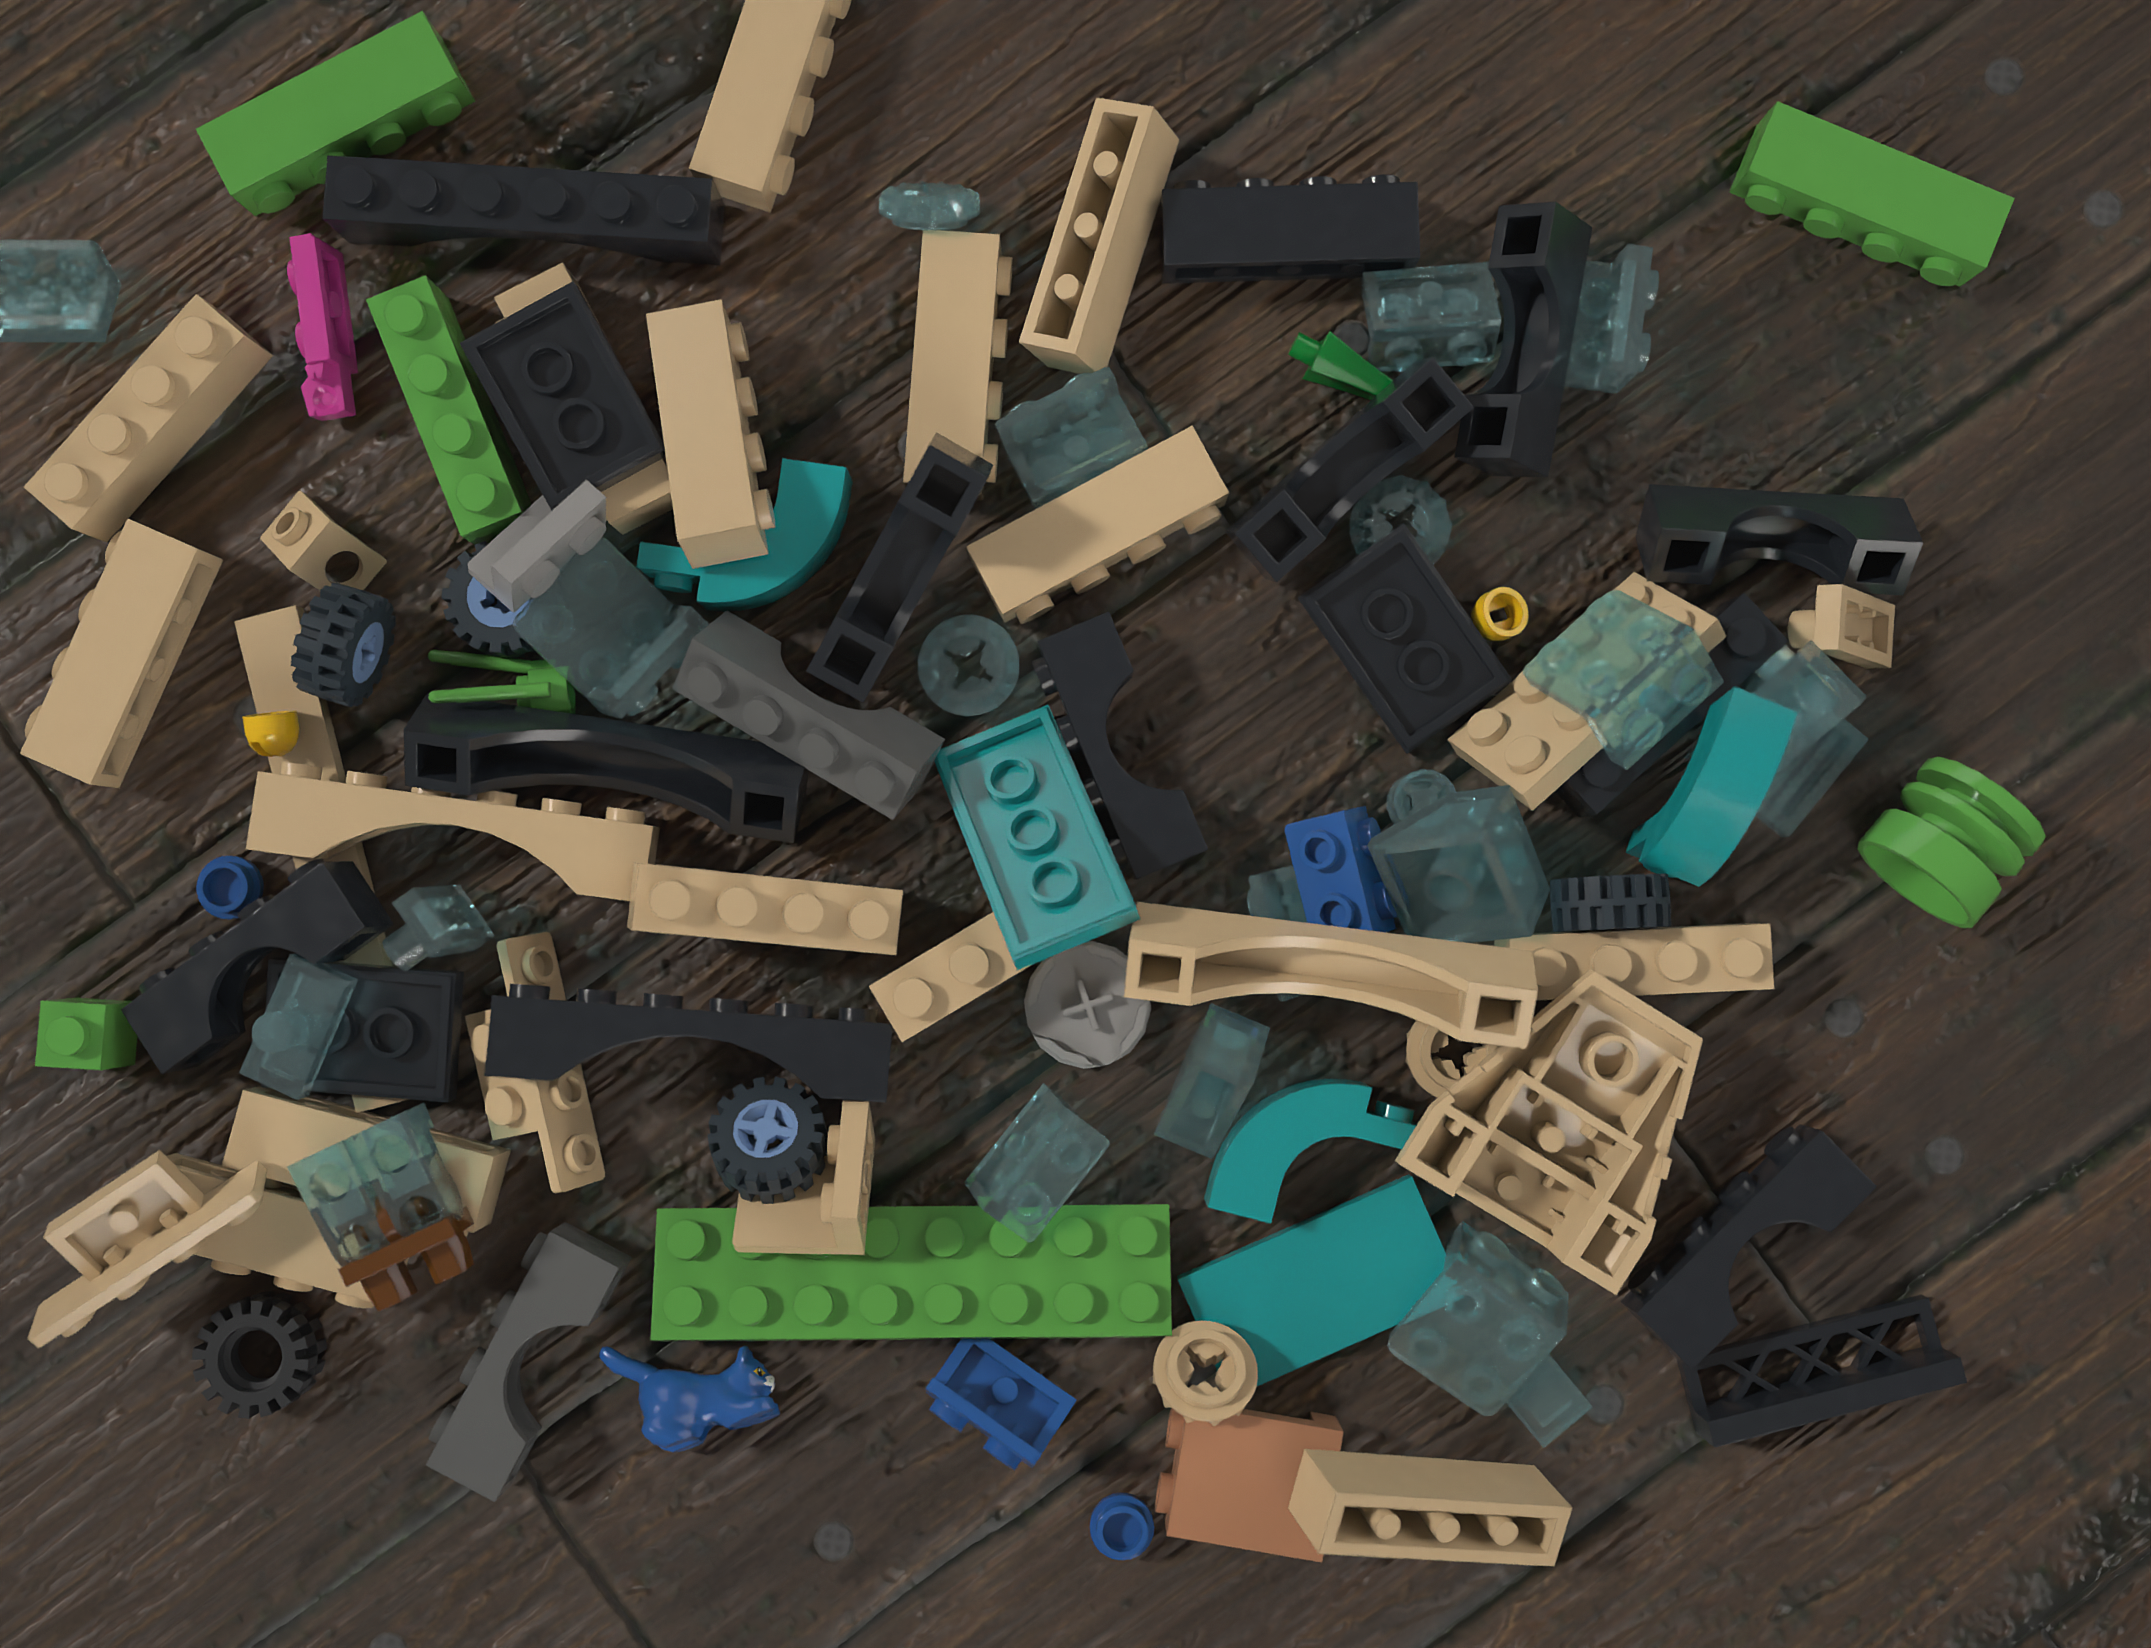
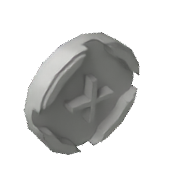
[1024,941,1151,1069]

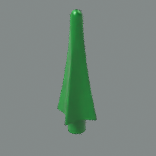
[1288,331,1393,400]

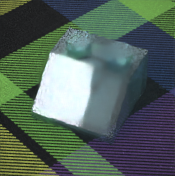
[1367,785,1550,943]

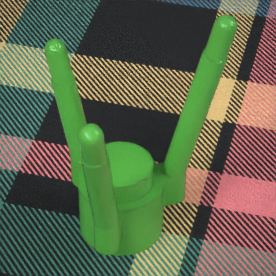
[428,650,576,714]

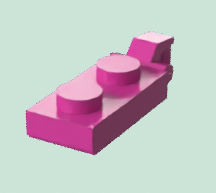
[287,233,358,421]

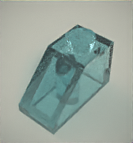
[1154,1003,1270,1159]

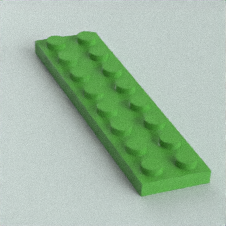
[650,1204,1172,1342]

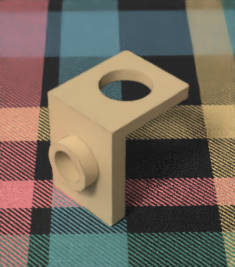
[260,491,387,590]

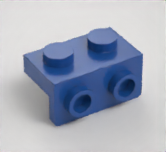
[1285,806,1399,933]
[925,1339,1077,1470]

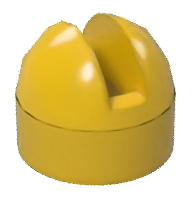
[1471,587,1528,641]
[242,710,299,757]

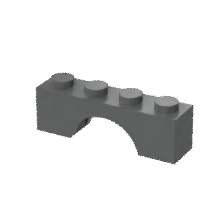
[672,611,945,820]
[426,1222,632,1502]

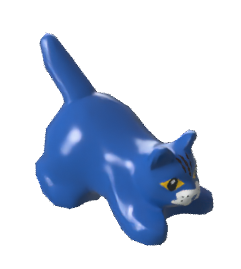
[599,1346,780,1453]

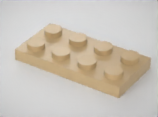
[1448,572,1726,811]

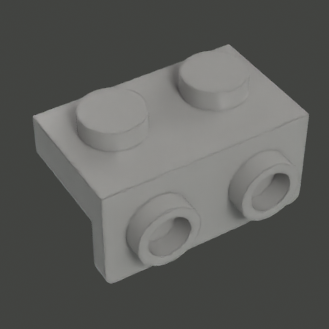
[468,480,606,613]

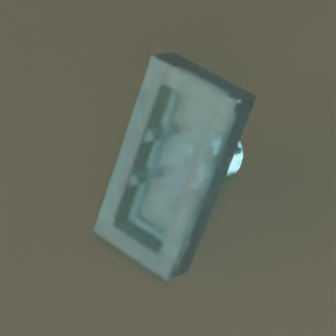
[382,884,495,971]
[239,953,358,1100]

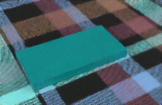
[934,705,1141,971]
[1177,1174,1464,1387]

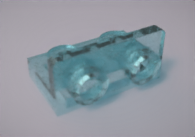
[1361,262,1501,372]
[964,1083,1110,1242]

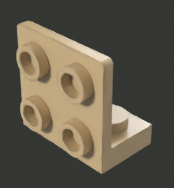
[732,1100,875,1255]

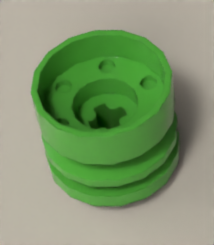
[1857,757,2046,928]

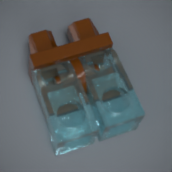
[287,1103,474,1312]

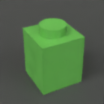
[35,998,137,1070]

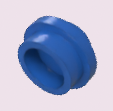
[196,856,264,919]
[1090,1493,1154,1560]

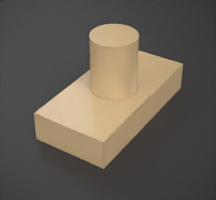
[1788,584,1895,668]

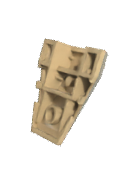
[1395,969,1703,1295]

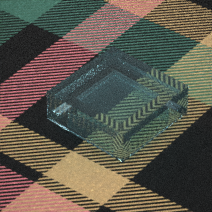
[1499,1353,1593,1448]

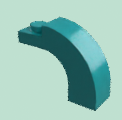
[637,458,853,612]
[1625,687,1798,887]
[1204,1079,1418,1224]

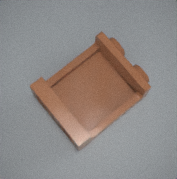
[1155,1408,1343,1562]

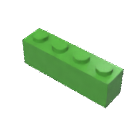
[196,11,475,216]
[1729,101,2015,287]
[366,275,532,545]

